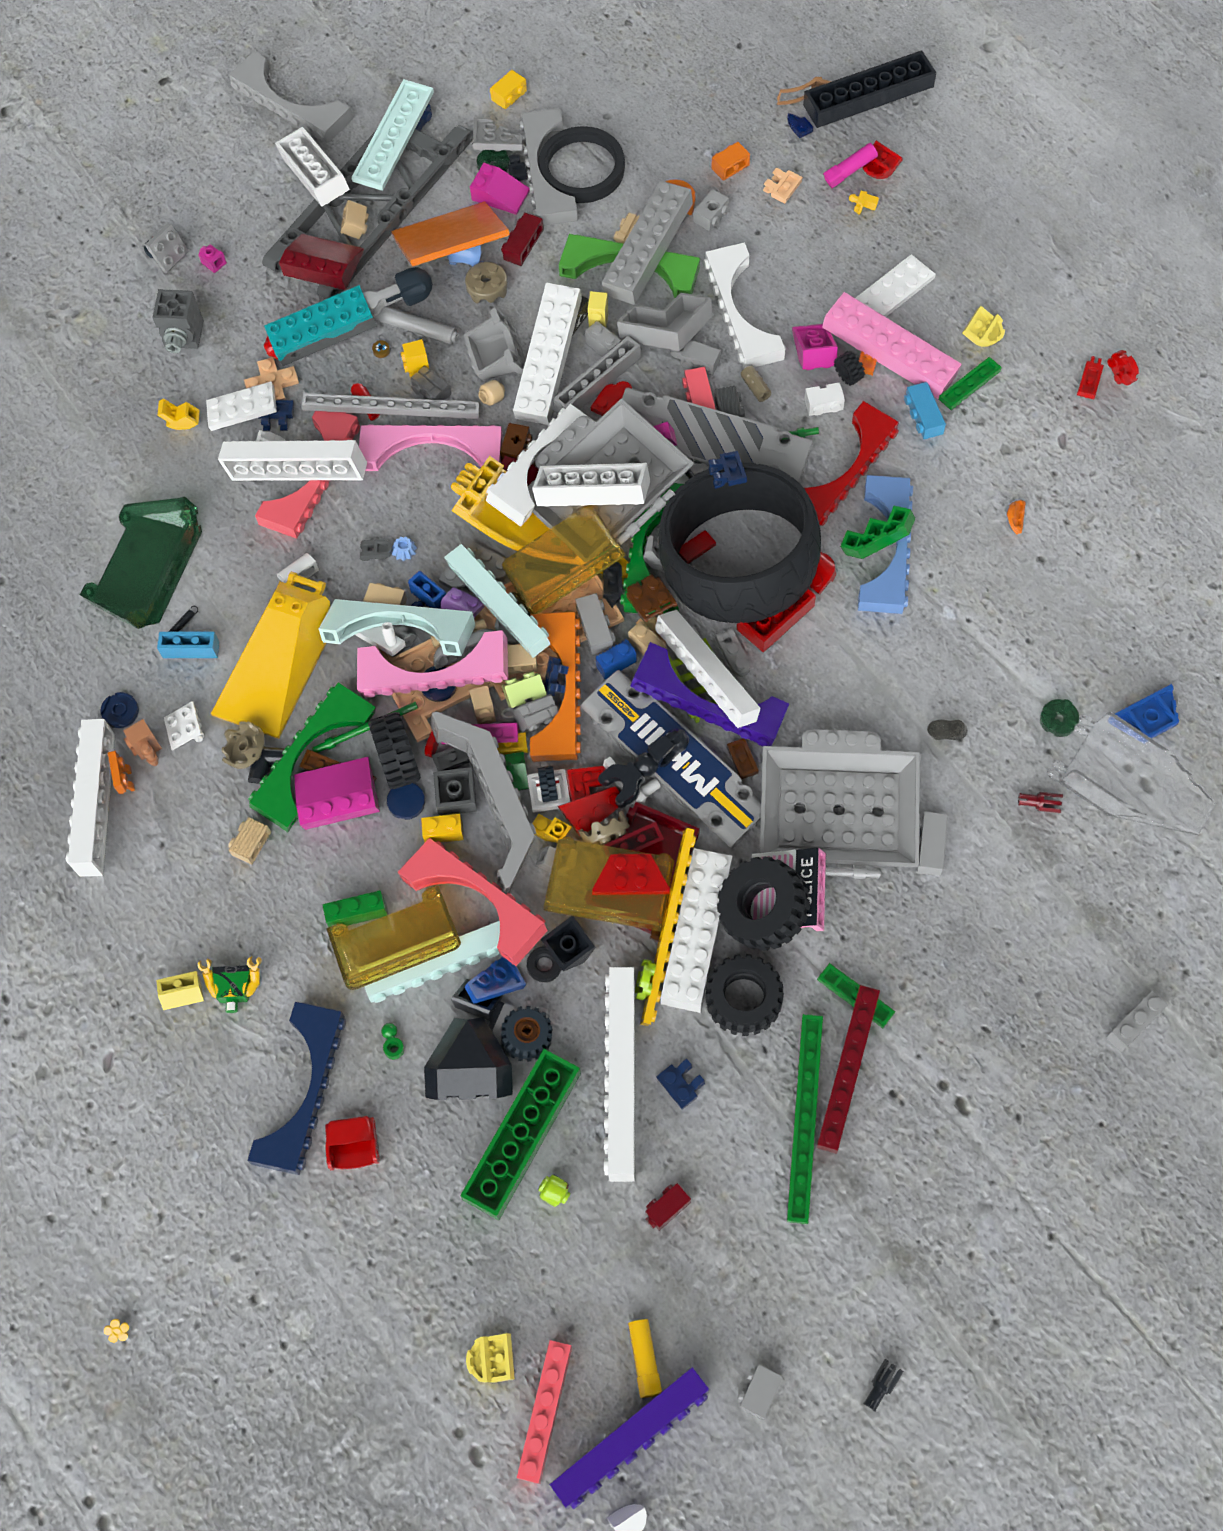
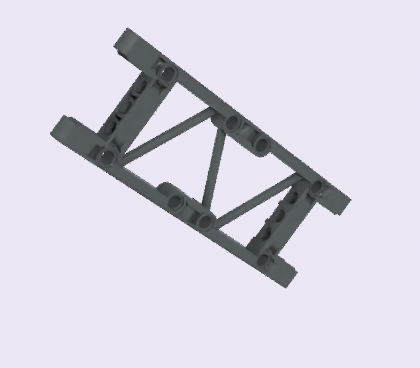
[262,125,473,299]

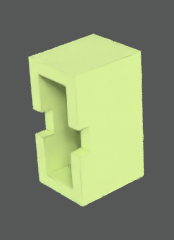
[501,671,547,708]

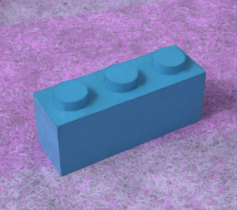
[904,382,946,440]
[157,632,220,658]

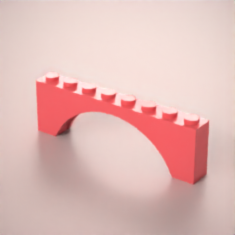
[255,411,360,539]
[398,838,548,966]

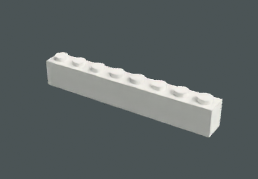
[655,610,761,728]

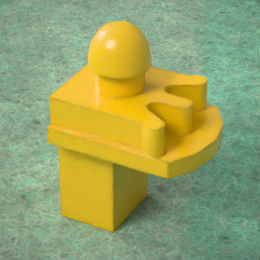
[849,190,879,215]

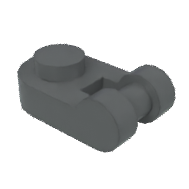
[360,540,393,561]

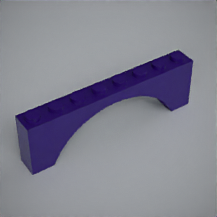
[630,642,789,747]

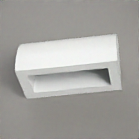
[277,553,319,587]

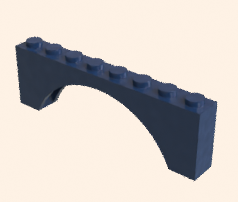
[247,1002,346,1175]

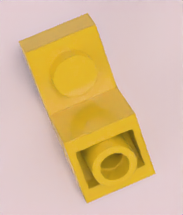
[532,813,572,844]

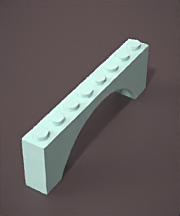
[319,599,476,656]

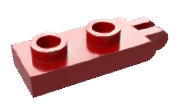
[1077,356,1104,400]

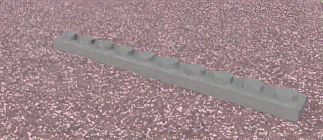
[302,393,479,419]

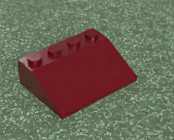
[279,234,364,290]

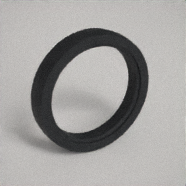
[538,126,625,203]

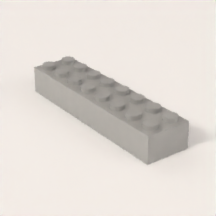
[602,181,693,305]

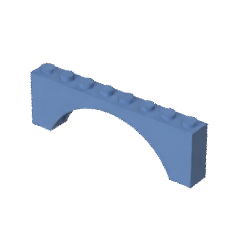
[858,475,913,614]

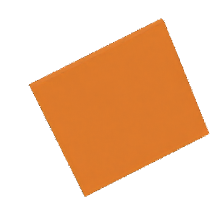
[391,201,510,266]

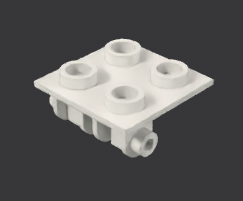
[164,701,204,750]

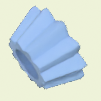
[392,537,417,561]

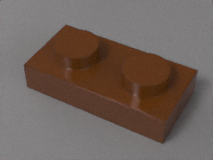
[727,738,759,780]

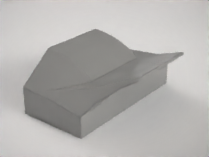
[643,535,663,571]

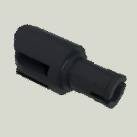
[863,1359,904,1412]

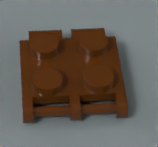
[626,574,678,623]

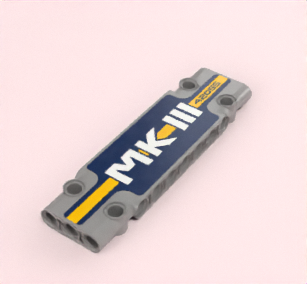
[581,670,761,849]

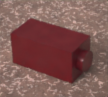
[645,1183,691,1231]

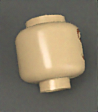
[478,380,505,406]

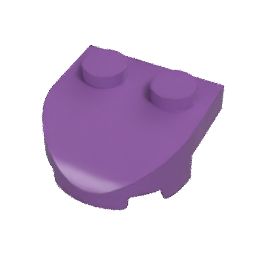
[440,587,484,620]

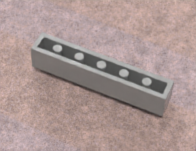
[553,336,641,413]

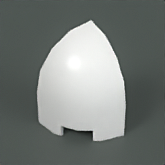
[607,1504,647,1531]

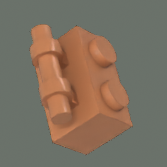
[123,719,162,766]

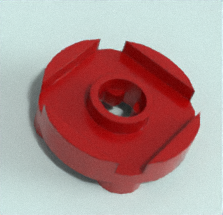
[1107,350,1139,385]

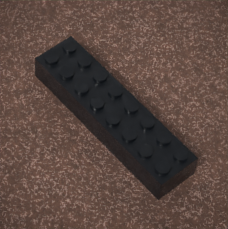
[803,50,936,128]

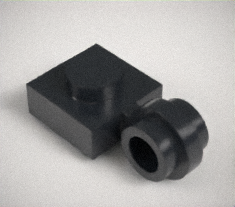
[508,153,528,181]

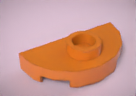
[1007,500,1026,534]

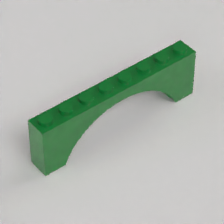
[620,483,682,615]
[248,682,376,832]

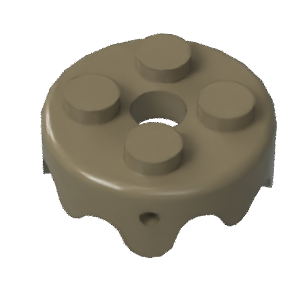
[465,262,508,304]
[221,721,264,769]
[578,811,629,849]

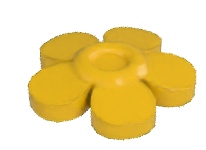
[104,1319,129,1343]

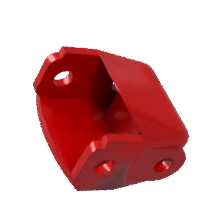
[325,1116,380,1171]

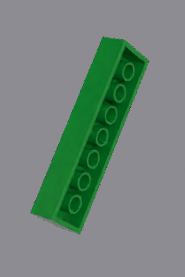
[460,1049,581,1221]

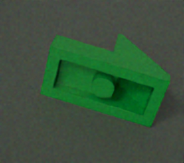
[505,752,529,791]

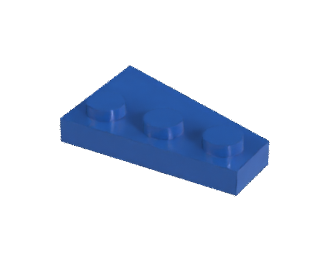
[465,956,526,1004]

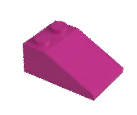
[470,163,530,215]
[792,324,838,370]

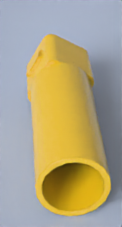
[628,1319,662,1399]

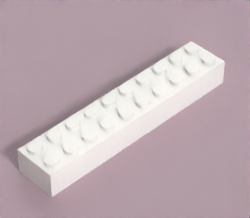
[604,967,635,1182]

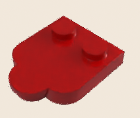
[590,381,632,416]

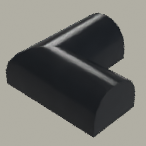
[248,746,285,784]

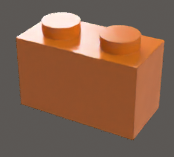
[711,142,750,181]

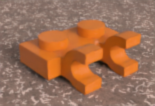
[108,751,135,794]

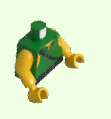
[198,956,262,1013]

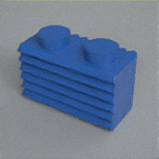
[408,571,446,609]
[596,639,637,679]

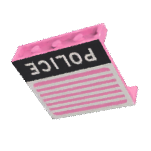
[751,848,826,931]

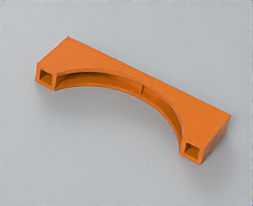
[530,612,581,762]

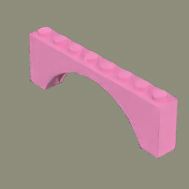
[359,424,503,471]
[357,630,508,698]

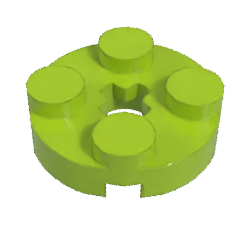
[634,959,656,1000]

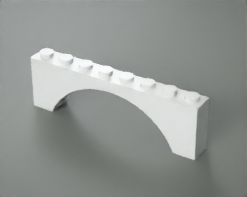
[703,242,785,368]
[486,404,596,526]

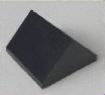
[540,915,596,972]
[451,979,503,1021]

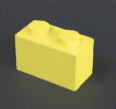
[588,291,609,328]
[156,971,204,1010]

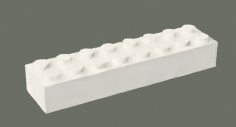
[513,283,582,425]
[218,440,367,481]
[66,719,115,877]
[661,848,733,1013]

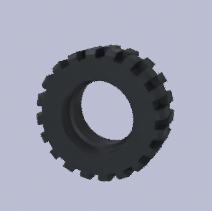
[368,712,421,789]
[705,954,784,1036]

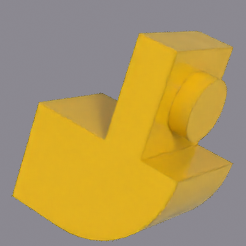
[157,398,200,430]

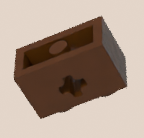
[500,423,533,462]

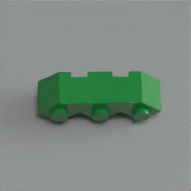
[840,505,916,559]

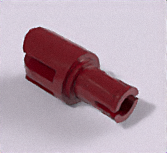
[1018,792,1063,813]

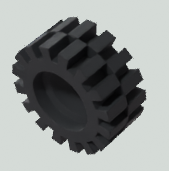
[834,351,865,386]

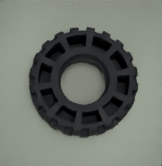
[717,856,810,951]

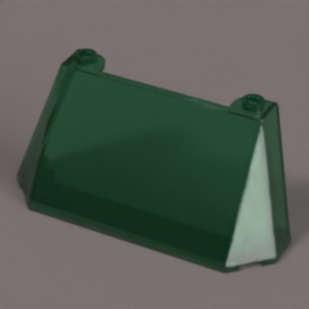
[80,496,202,629]

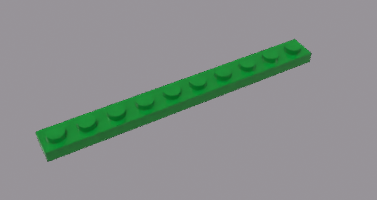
[787,1014,823,1224]

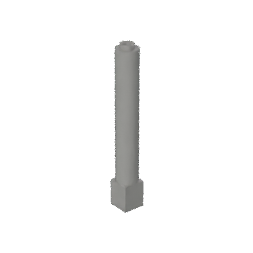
[343,290,459,345]

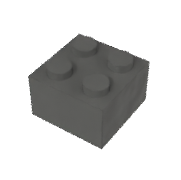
[433,767,477,816]

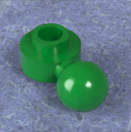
[381,1023,404,1060]

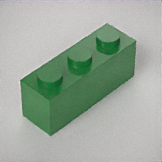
[322,890,388,930]

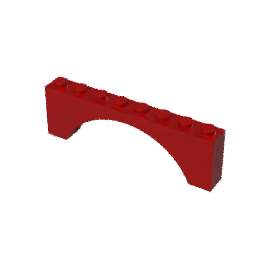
[804,401,899,526]

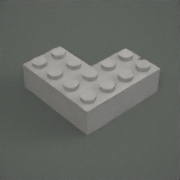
[617,293,713,351]

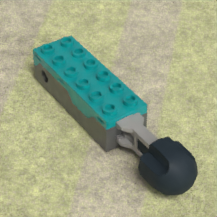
[264,267,433,366]

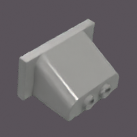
[464,307,526,380]

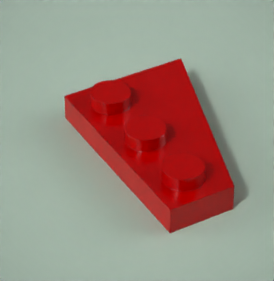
[557,786,620,836]

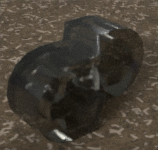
[927,719,968,740]

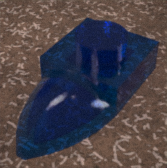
[787,113,814,138]

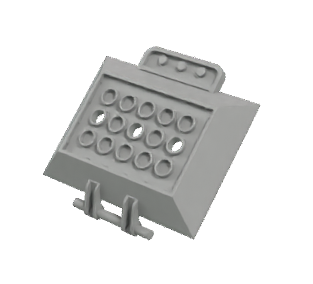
[528,398,694,565]
[760,729,920,879]

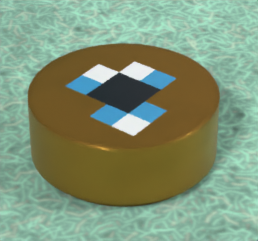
[372,340,390,358]

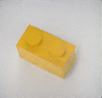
[490,69,527,109]
[400,339,429,379]
[421,814,464,843]

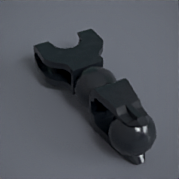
[598,729,689,808]

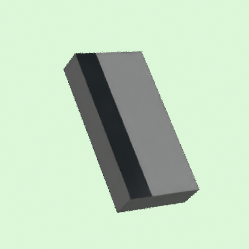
[489,1001,518,1046]

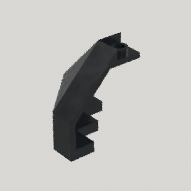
[424,1017,513,1100]

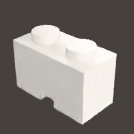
[804,382,845,416]

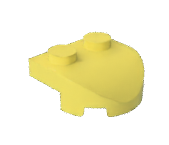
[962,306,1005,347]
[466,1333,515,1383]

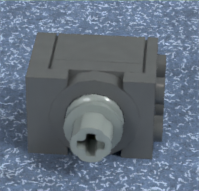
[152,289,204,353]

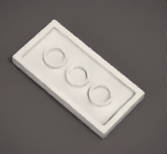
[206,381,277,431]

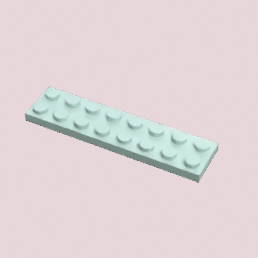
[352,79,434,191]

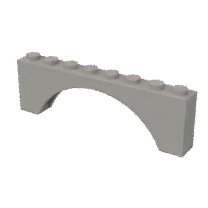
[229,51,353,143]
[519,108,578,226]

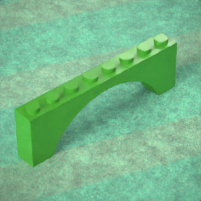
[559,234,700,298]

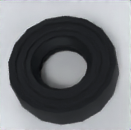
[526,946,562,982]

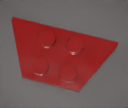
[592,854,670,895]

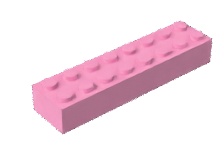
[822,292,962,399]

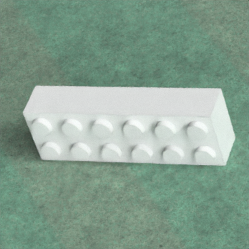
[275,127,350,207]
[533,463,650,506]

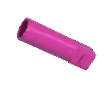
[823,143,878,188]

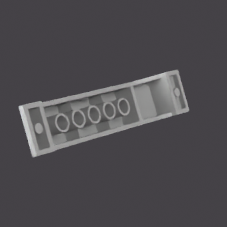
[430,711,536,894]

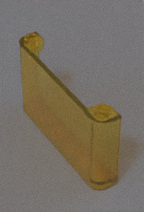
[502,505,626,614]
[543,837,674,931]
[326,885,461,990]

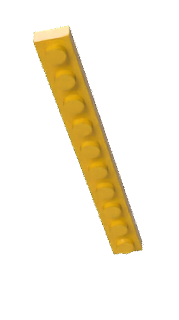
[640,828,696,1026]

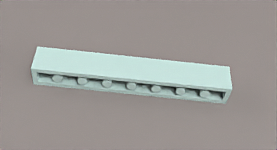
[444,544,550,658]
[360,921,500,1003]

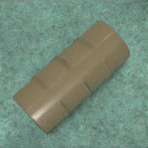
[741,366,771,402]

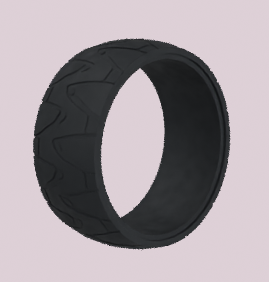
[658,462,821,623]

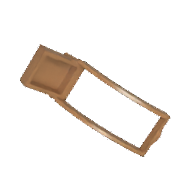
[777,77,832,105]

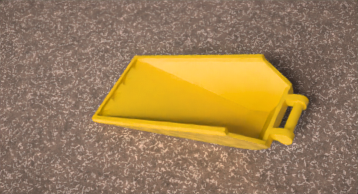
[211,571,330,739]

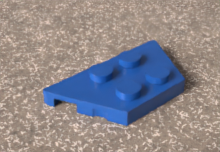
[1109,684,1179,742]

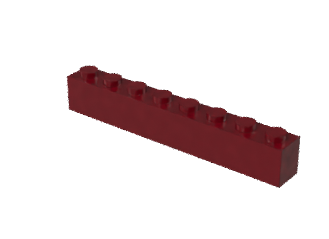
[817,985,880,1154]

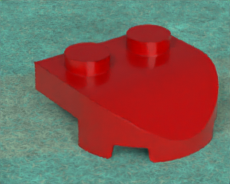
[862,140,903,179]
[809,552,836,595]

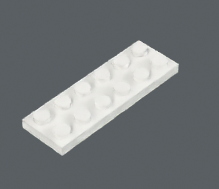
[855,254,936,317]

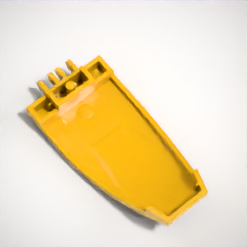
[451,455,602,566]

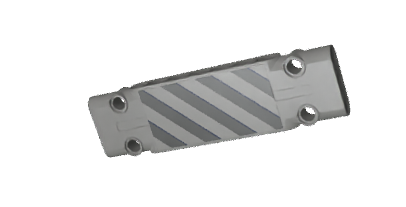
[622,388,813,484]

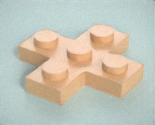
[244,357,299,400]

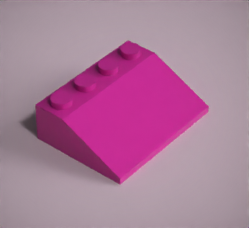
[294,757,380,830]

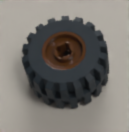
[501,1006,553,1062]

